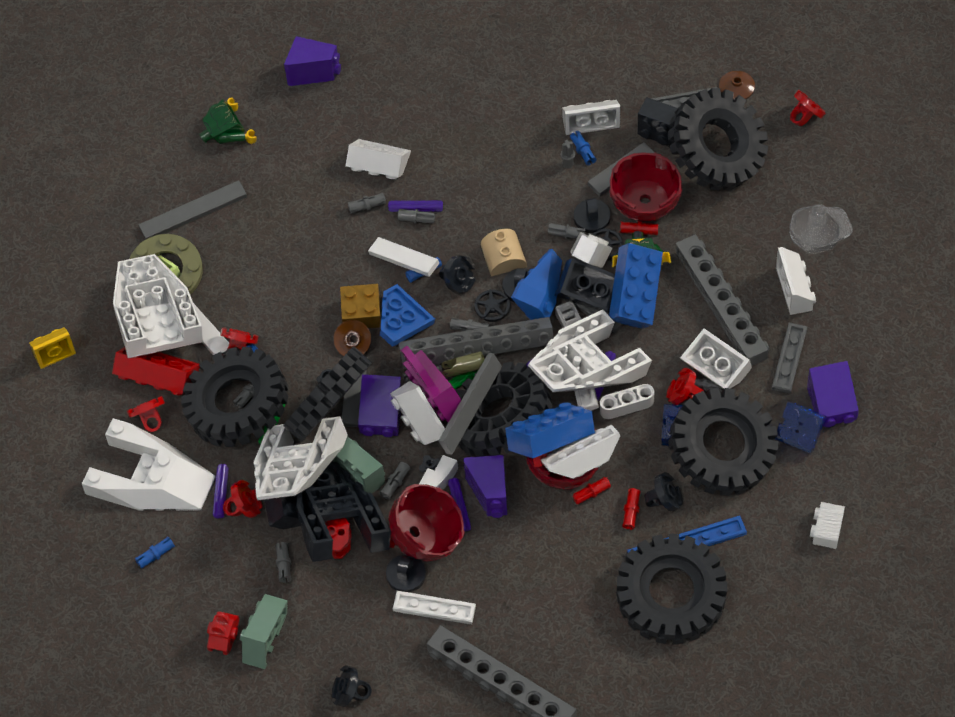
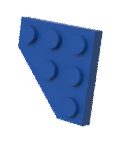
[380,284,435,347]

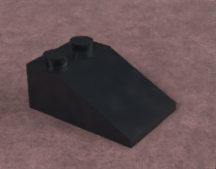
[555,257,615,313]

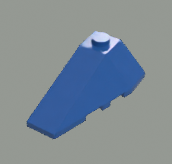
[511,249,562,320]

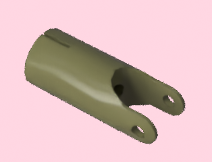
[441,351,484,378]

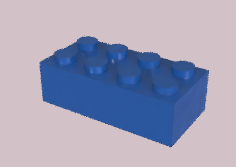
[609,243,663,329]
[505,403,595,458]

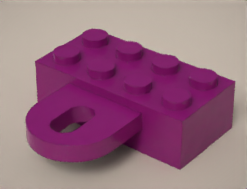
[400,345,461,423]

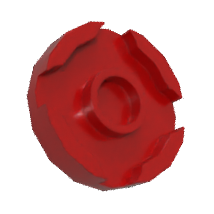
[790,90,826,126]
[220,328,259,350]
[667,368,705,405]
[127,396,165,432]
[223,480,262,518]

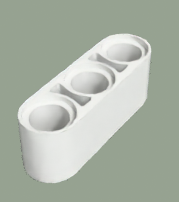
[600,384,654,419]

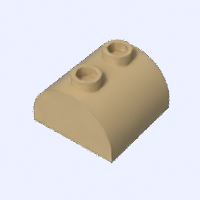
[481,229,527,276]

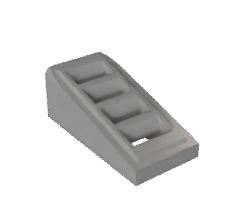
[555,301,581,328]

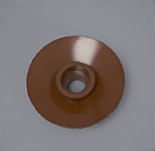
[719,71,755,99]
[334,320,371,356]

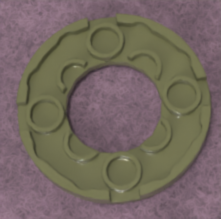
[129,234,203,295]

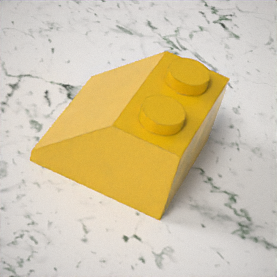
[29,327,76,369]

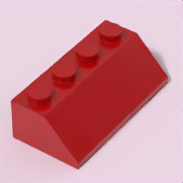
[112,347,200,395]

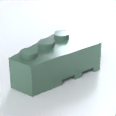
[332,436,385,493]
[240,594,288,669]

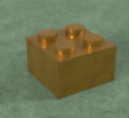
[340,284,381,328]

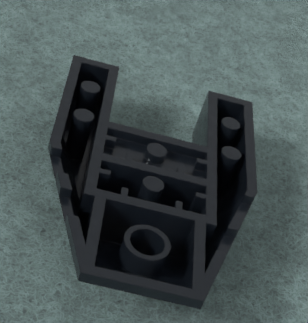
[296,462,391,562]

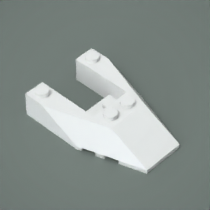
[528,310,652,392]
[254,417,348,500]
[82,418,216,511]

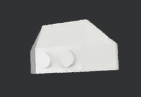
[541,425,620,478]

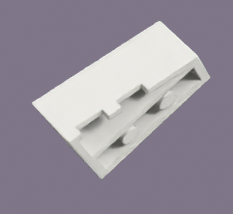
[570,232,612,268]

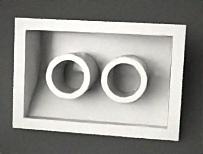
[562,100,620,135]
[346,139,411,179]
[776,247,816,315]
[680,329,752,389]
[390,381,445,445]

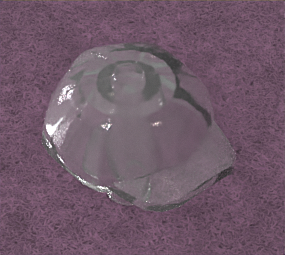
[789,204,853,254]

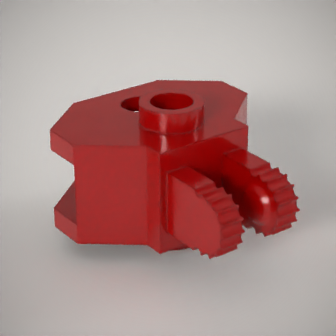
[325,518,352,559]
[207,611,239,655]

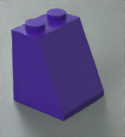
[284,36,341,86]
[807,361,859,427]
[358,374,402,437]
[464,455,507,518]

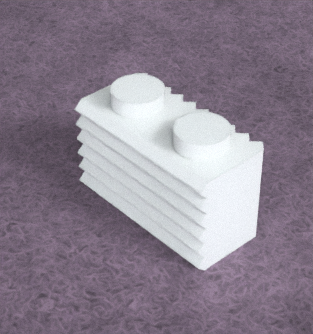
[810,502,845,549]

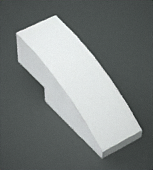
[419,455,458,490]

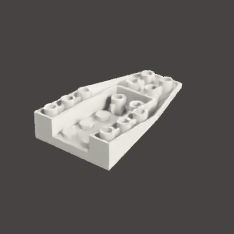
[113,254,203,358]

